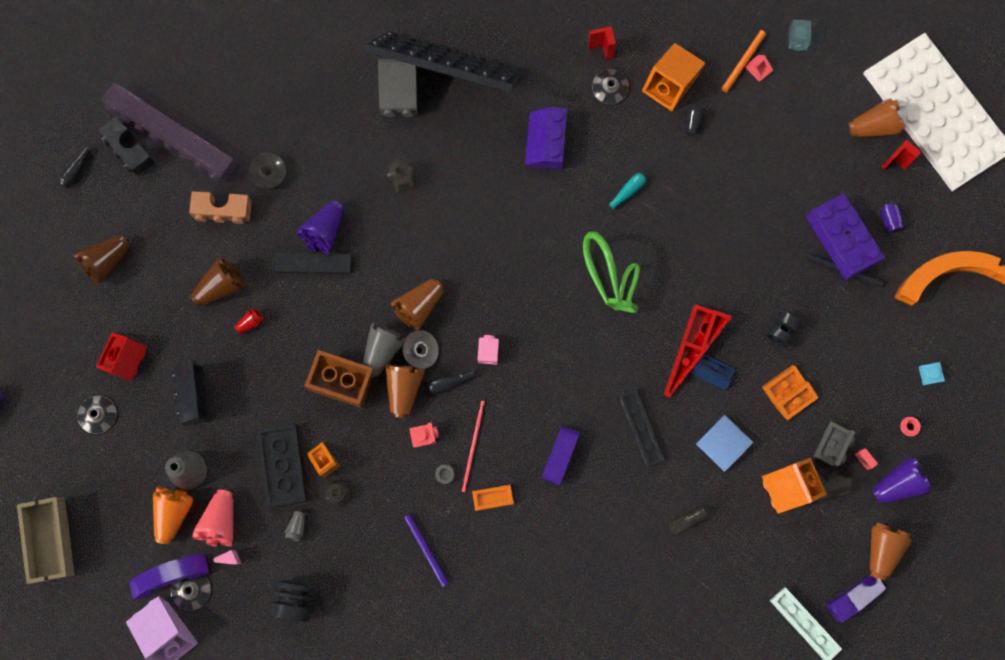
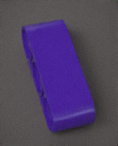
[542,426,580,485]

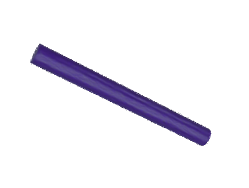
[404,514,449,587]

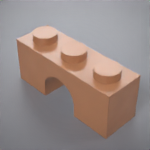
[189,191,252,224]

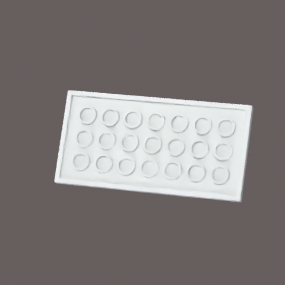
[863,33,1005,191]

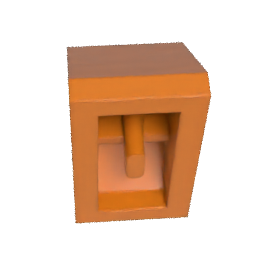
[307,442,340,478]

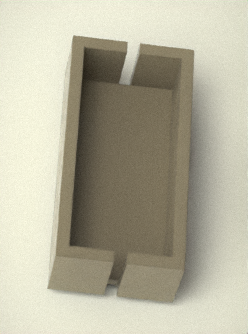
[17,497,75,584]

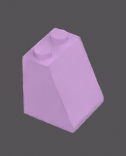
[126,596,198,660]

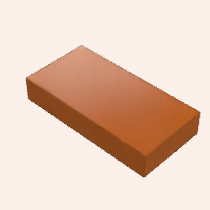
[472,485,514,511]

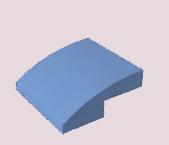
[696,415,753,472]

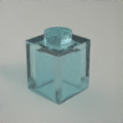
[788,20,811,51]

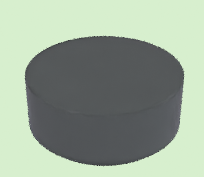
[435,464,455,484]

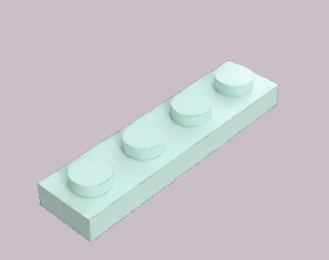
[770,587,842,660]

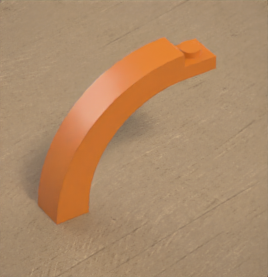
[894,251,1005,306]

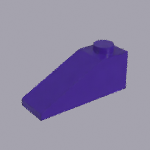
[825,574,886,622]

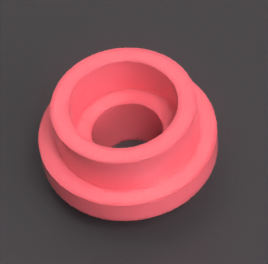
[900,417,921,436]

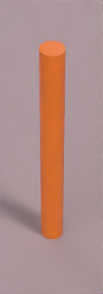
[721,30,766,93]

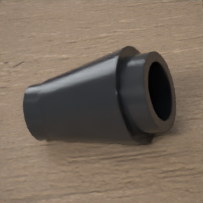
[686,106,705,135]

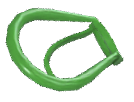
[583,231,640,313]

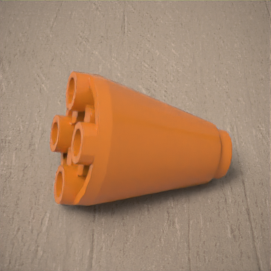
[153,487,193,544]

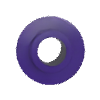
[880,203,904,233]

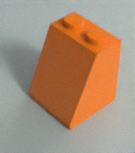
[642,43,705,111]
[762,457,827,513]

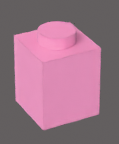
[478,335,499,365]

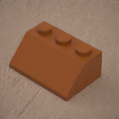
[304,350,373,408]

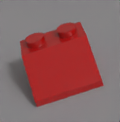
[96,333,147,382]

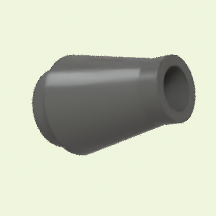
[284,511,306,542]

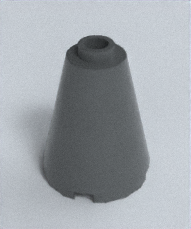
[362,323,406,378]
[165,451,207,490]

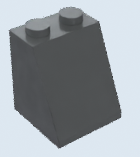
[378,59,419,117]

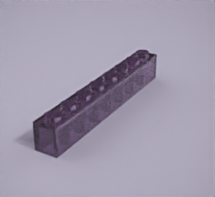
[101,83,238,183]

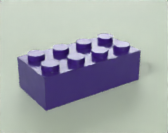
[806,194,885,281]

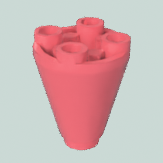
[192,490,234,546]

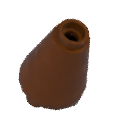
[73,235,130,285]
[190,257,246,306]

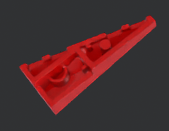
[664,304,732,397]

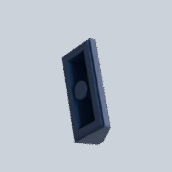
[691,354,736,390]

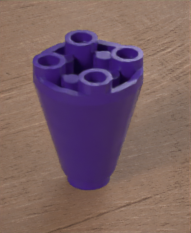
[296,201,344,254]
[872,458,931,503]

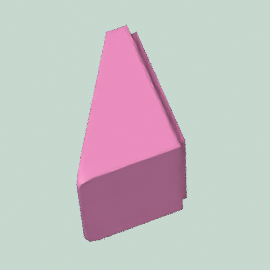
[213,550,241,565]

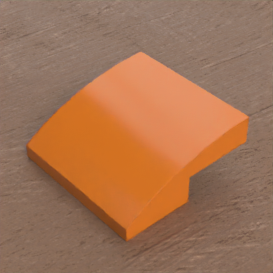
[762,365,818,420]

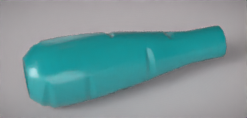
[609,173,647,209]

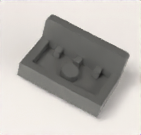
[813,422,856,468]

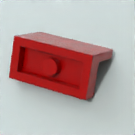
[588,26,616,60]
[881,140,921,169]

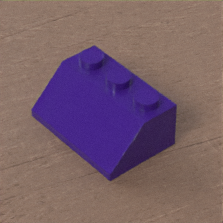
[525,107,567,169]

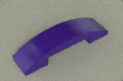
[130,554,210,601]

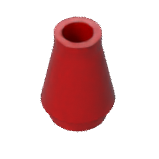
[234,308,264,335]

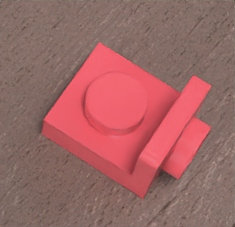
[409,422,439,448]

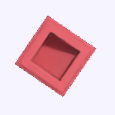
[745,55,773,82]

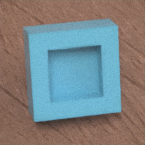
[919,362,945,386]

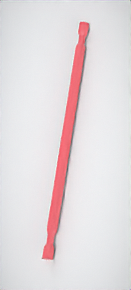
[462,401,485,492]

